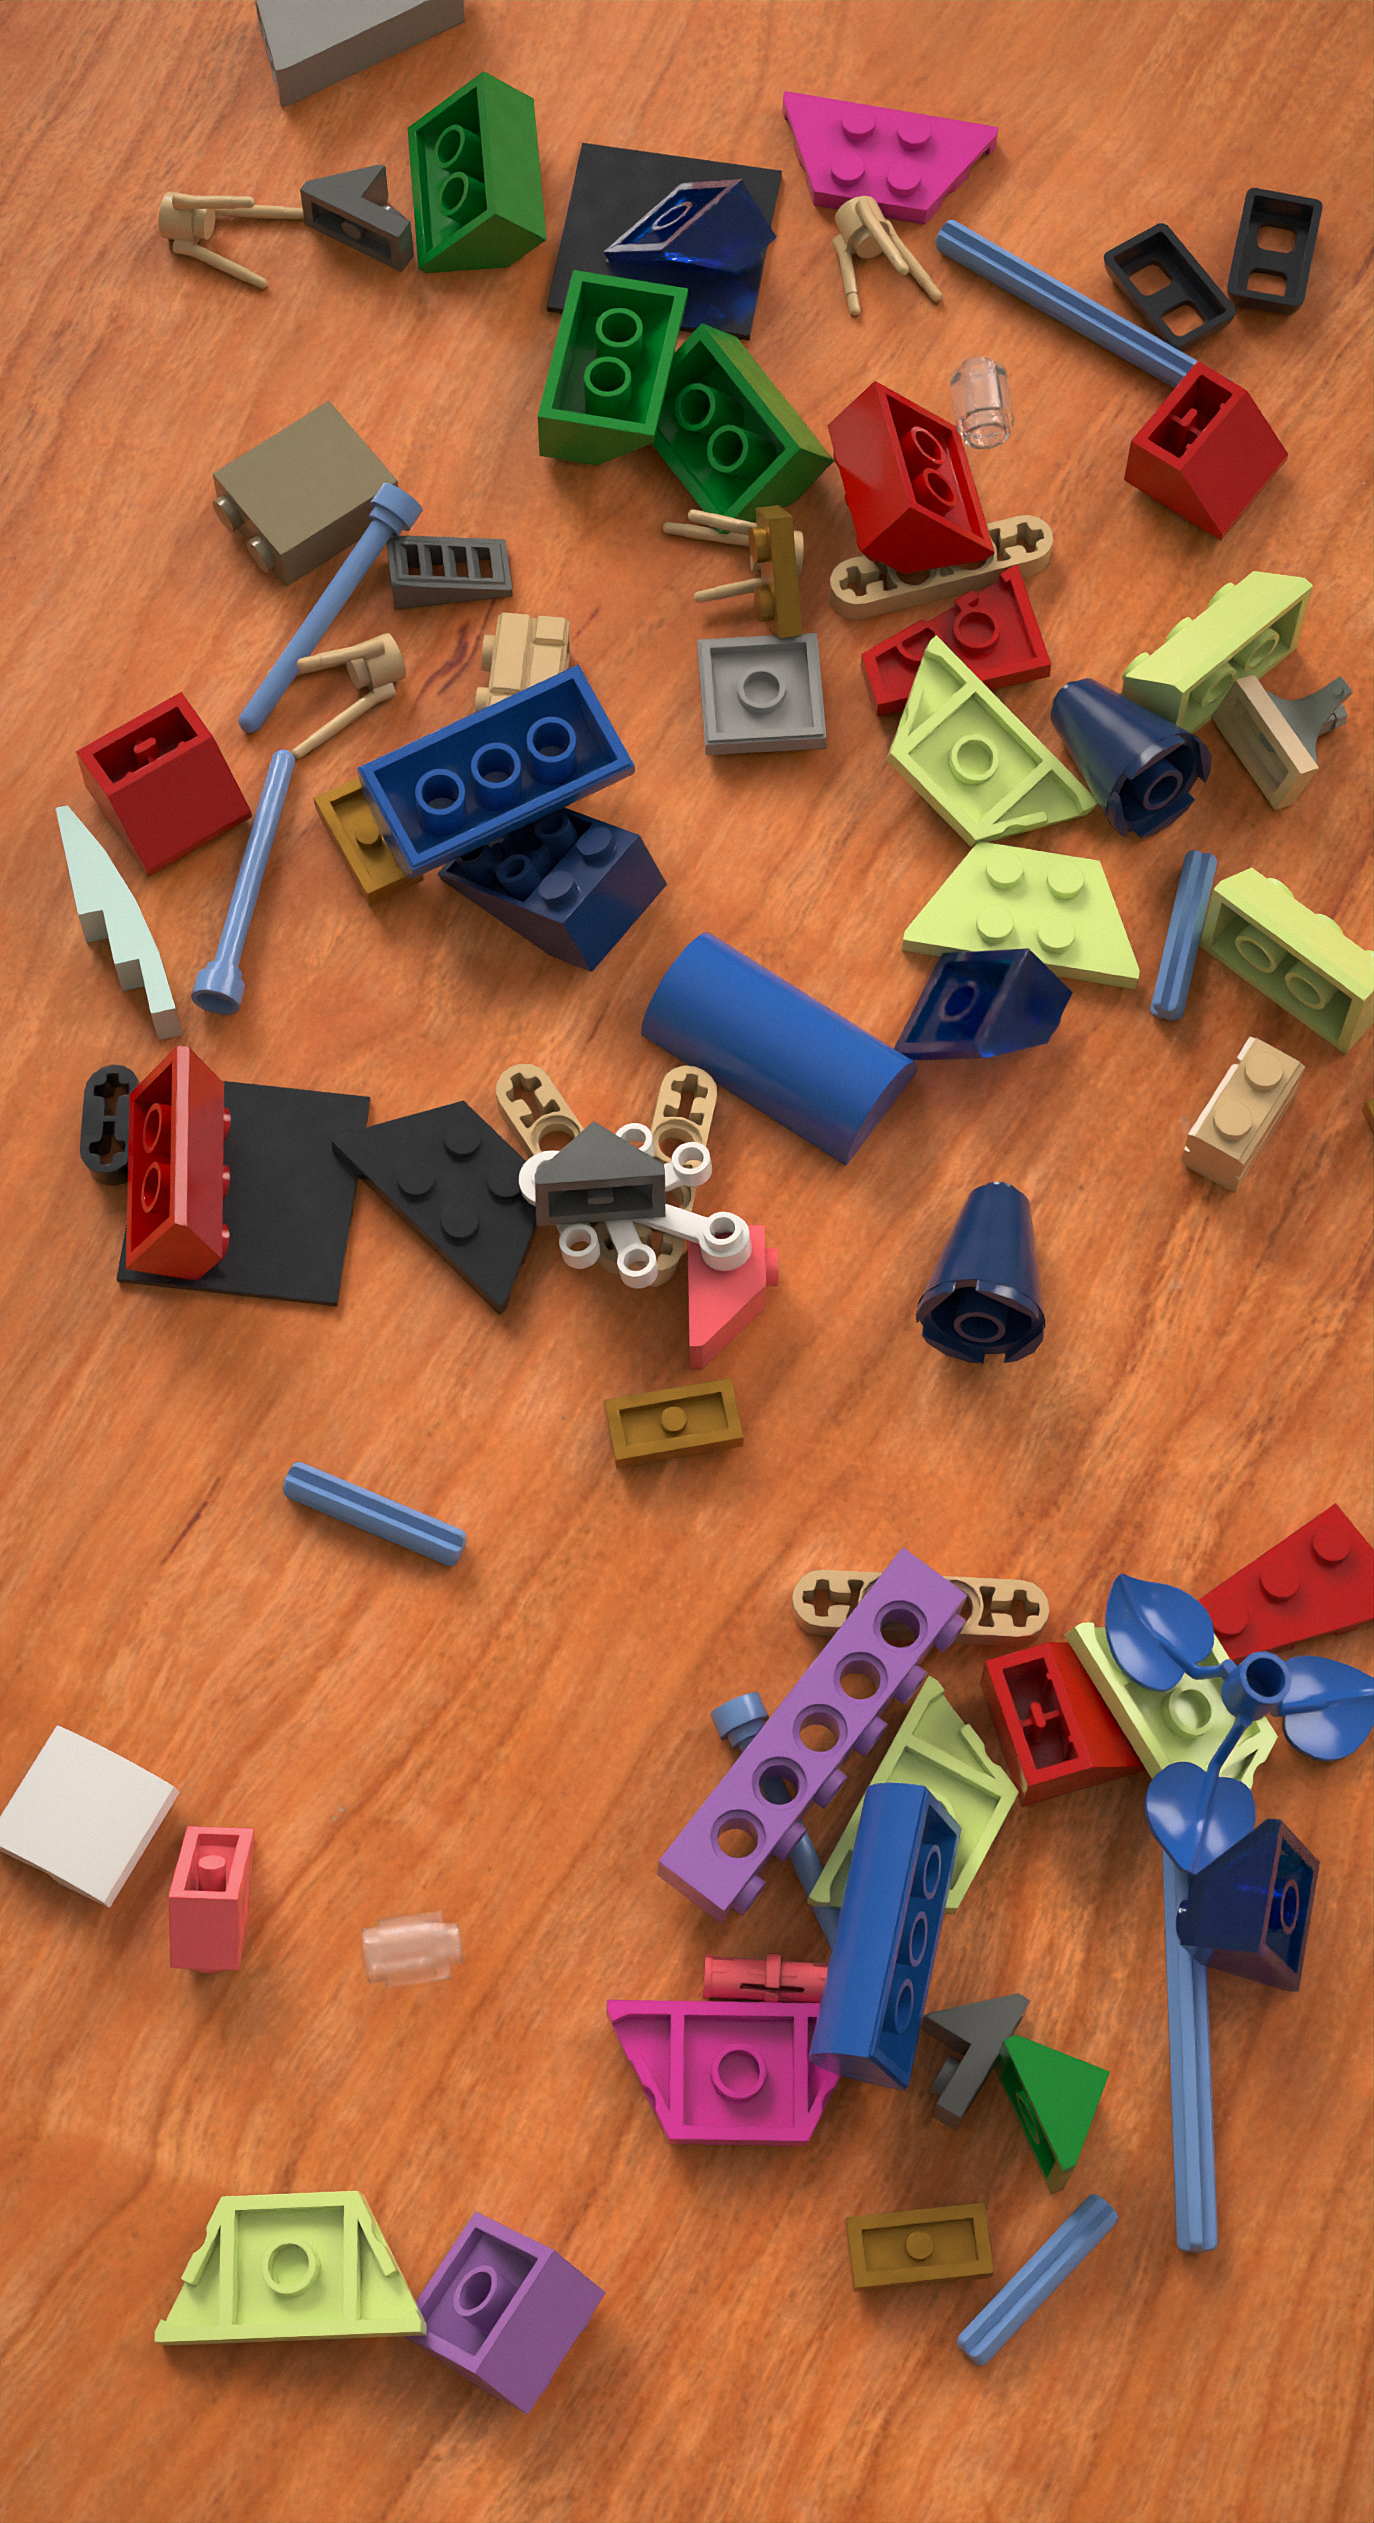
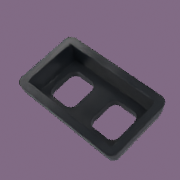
[1227,188,1323,315]
[1104,223,1236,352]

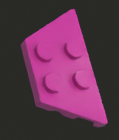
[782,91,998,224]
[606,2000,841,2146]

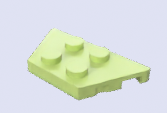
[886,635,1098,847]
[902,841,1140,989]
[1064,1623,1278,1789]
[807,1676,1019,1914]
[155,2191,427,2346]

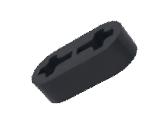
[80,1064,140,1186]

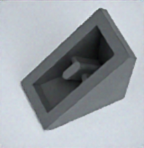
[534,1121,666,1226]

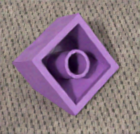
[404,2211,606,2415]

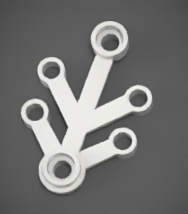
[519,1123,752,1289]

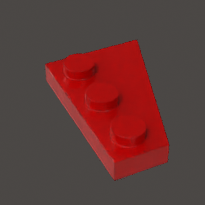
[860,564,1052,717]
[1198,1503,1374,1665]

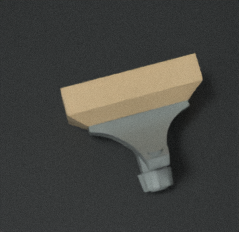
[1211,675,1353,810]

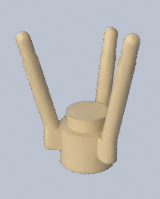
[158,191,304,289]
[832,196,942,316]
[663,510,803,603]
[267,633,406,759]

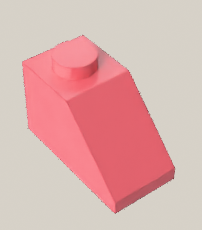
[687,1225,778,1369]
[168,1826,254,1973]

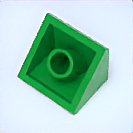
[994,2034,1110,2195]

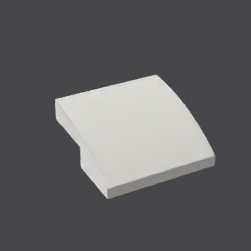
[0,1725,180,1908]

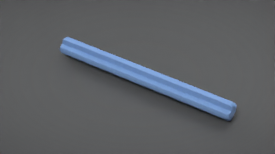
[935,220,1232,388]
[1162,1850,1218,2253]

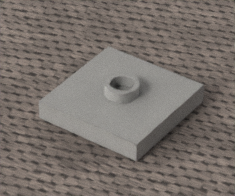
[697,633,826,755]

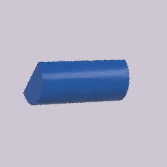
[357,664,635,880]
[641,932,917,1166]
[809,1783,962,2091]

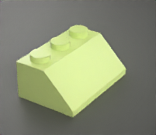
[1121,571,1313,734]
[1199,868,1374,1055]

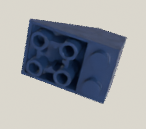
[437,807,667,972]

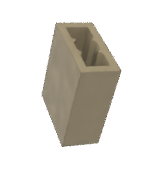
[212,401,399,587]

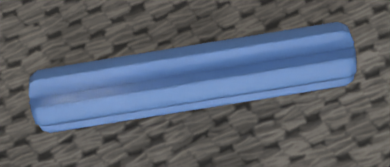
[1150,850,1217,1021]
[283,1462,467,1566]
[956,2194,1119,2366]

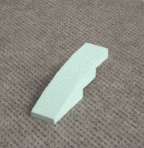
[56,805,182,1040]

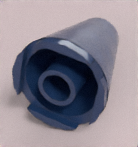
[1050,678,1212,838]
[916,1182,1046,1364]

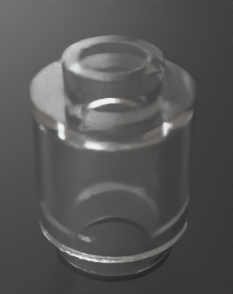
[949,357,1014,449]
[362,1910,463,1988]

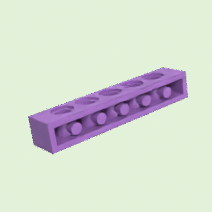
[657,1548,967,1924]

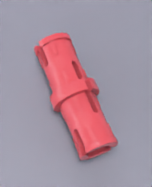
[703,1953,829,2003]

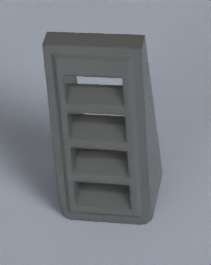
[387,536,513,609]

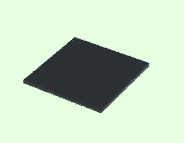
[547,143,782,341]
[116,1081,371,1306]

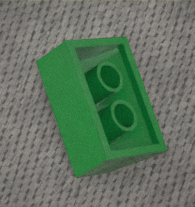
[407,71,547,273]
[537,270,688,466]
[652,323,835,535]

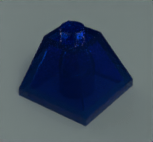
[603,179,777,276]
[894,948,1073,1061]
[1176,1818,1320,1992]

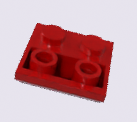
[1124,361,1288,541]
[76,692,252,877]
[980,1642,1146,1807]

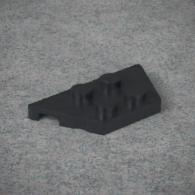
[331,1100,537,1315]

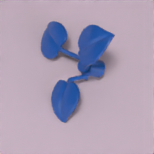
[1105,1573,1374,1876]

